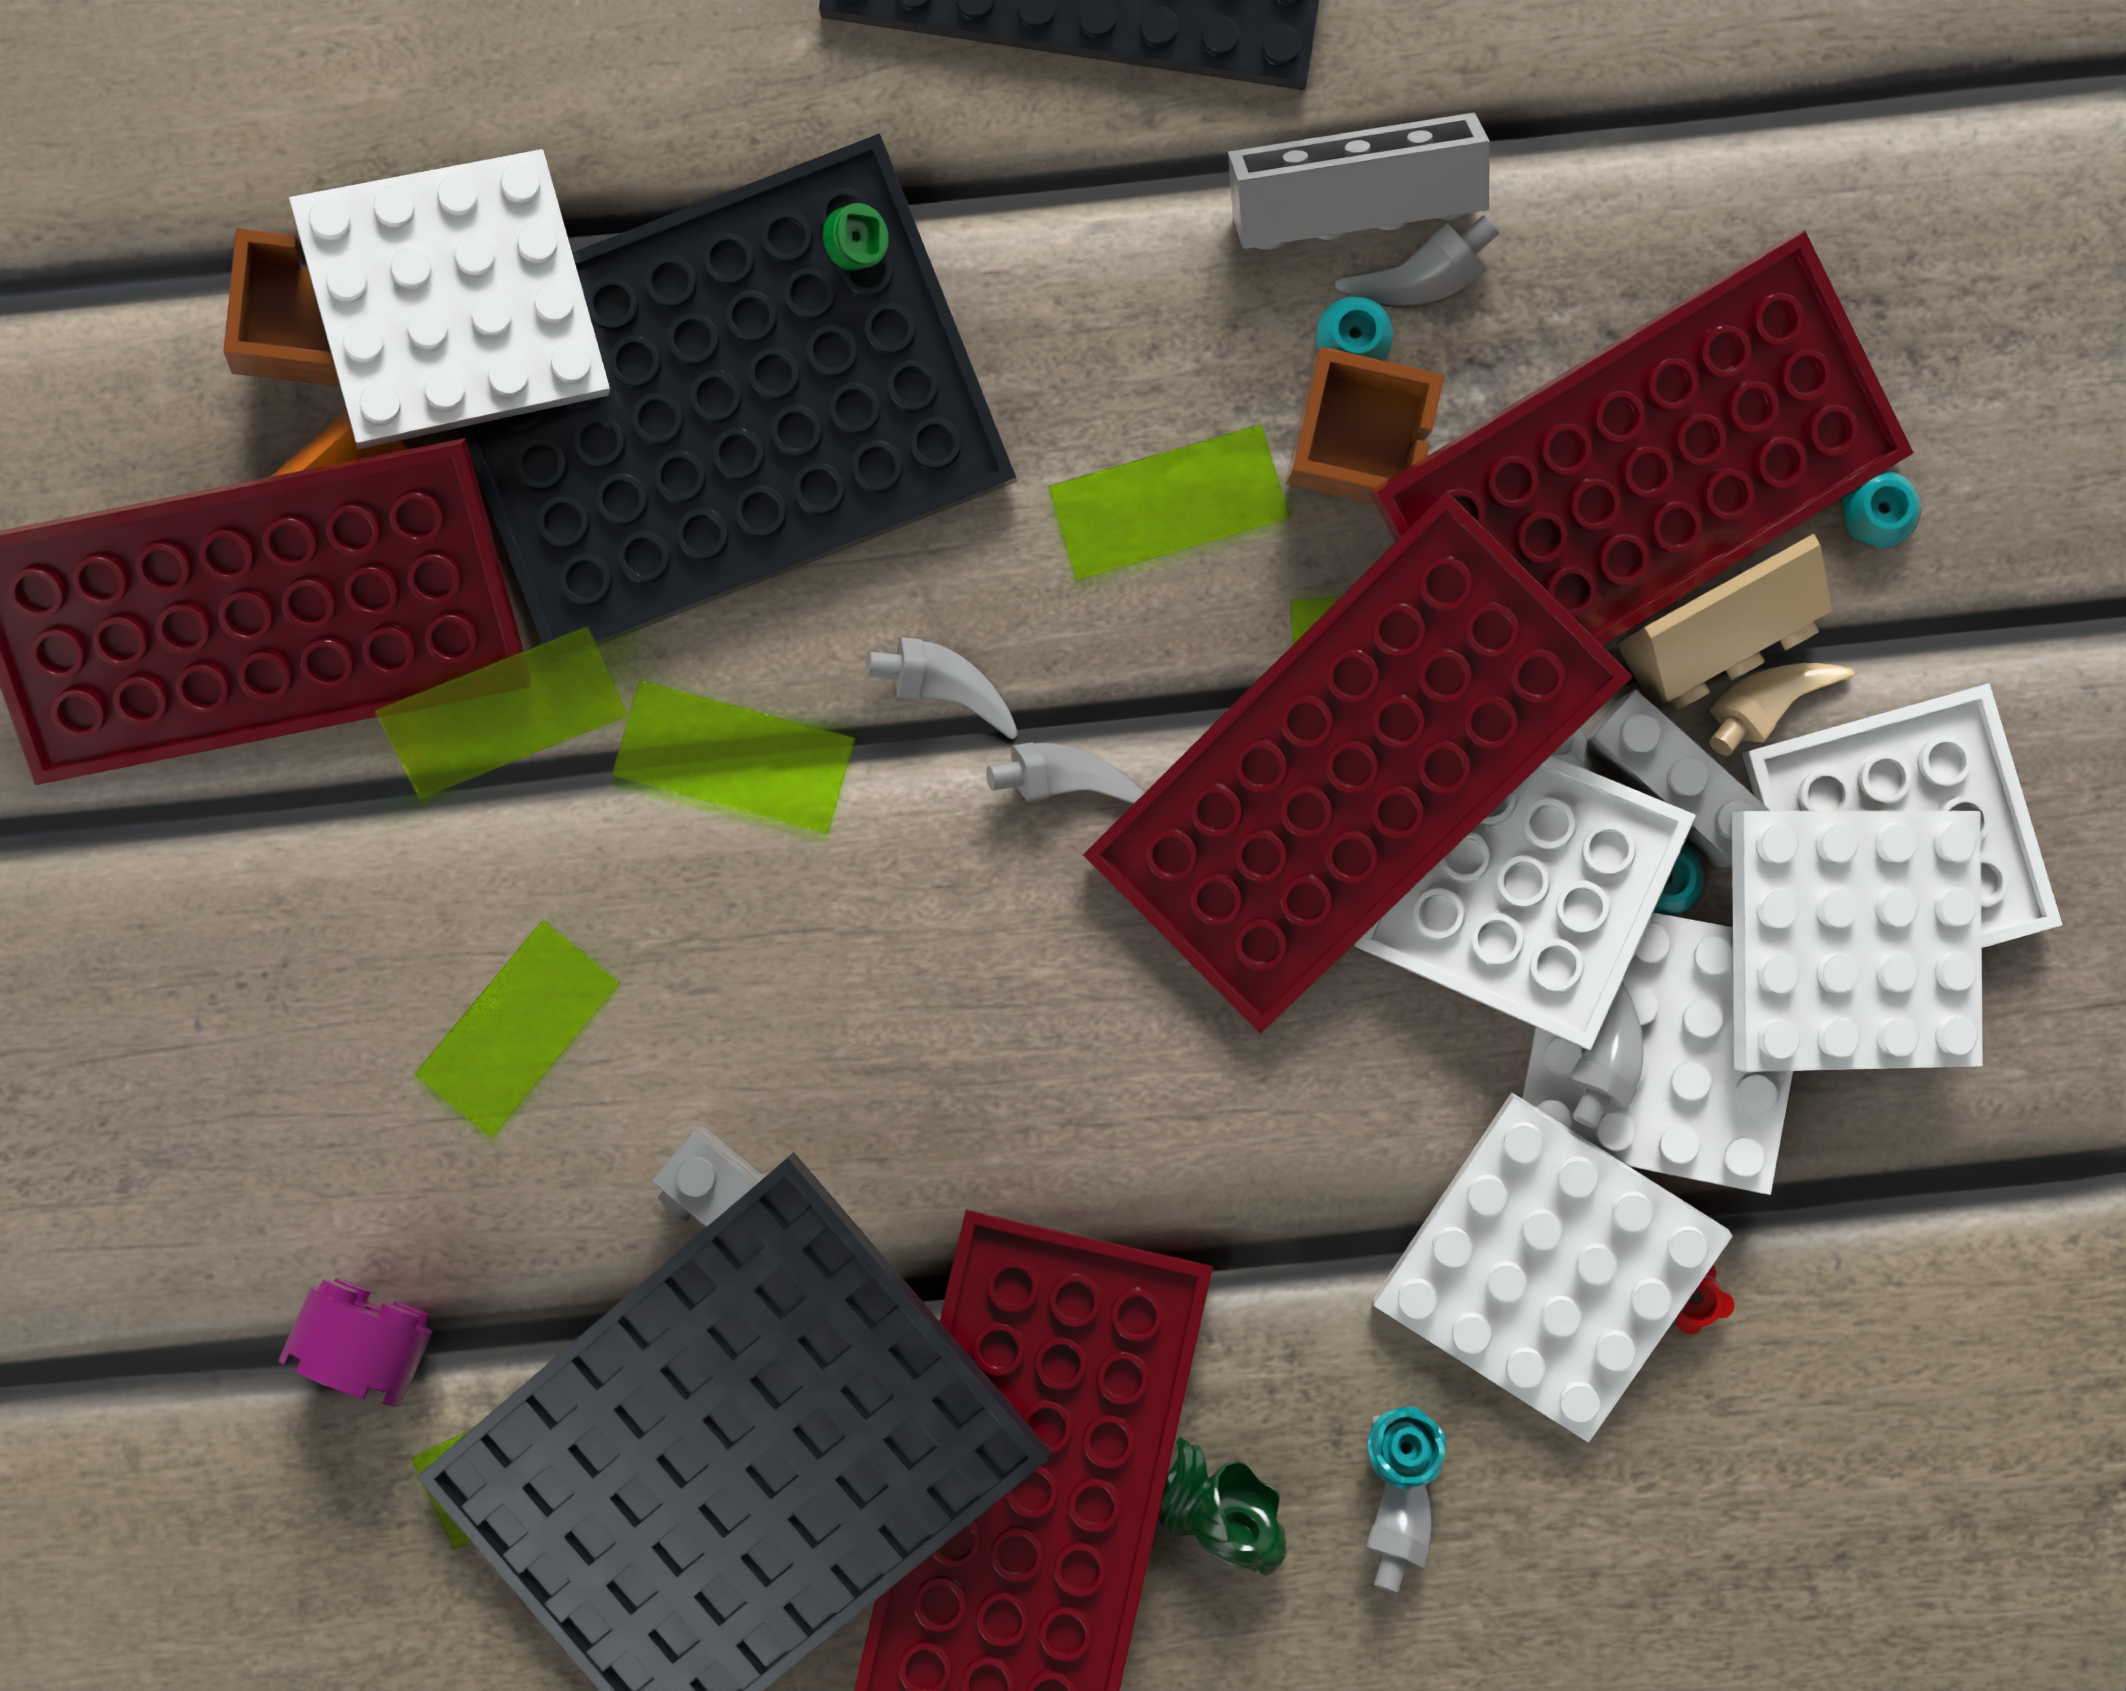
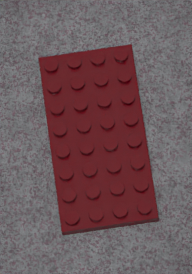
[1369,231,1914,646]
[0,438,532,785]
[1083,491,1633,1034]
[854,1209,1213,1691]

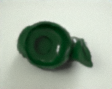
[1158,1436,1287,1576]

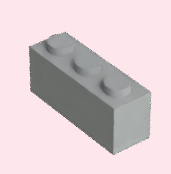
[1585,690,1771,869]

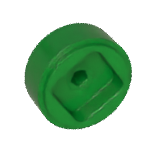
[823,203,889,271]

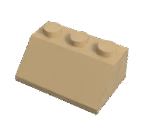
[1616,534,1833,711]

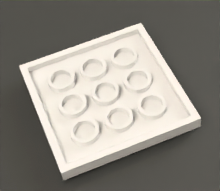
[289,149,610,449]
[1742,683,2062,948]
[1355,755,1696,1051]
[1732,811,1983,1072]
[1522,913,1793,1195]
[1373,1093,1733,1443]

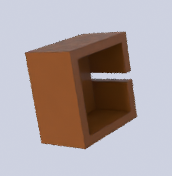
[223,228,340,386]
[1285,347,1445,505]

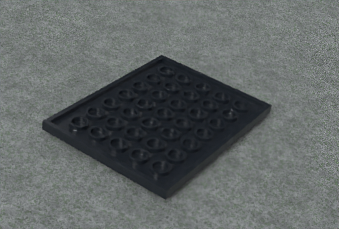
[459,133,1017,663]

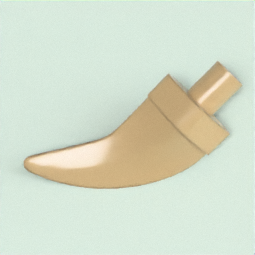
[1709,663,1855,756]

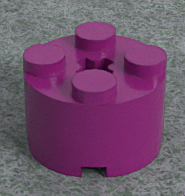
[278,1278,432,1407]

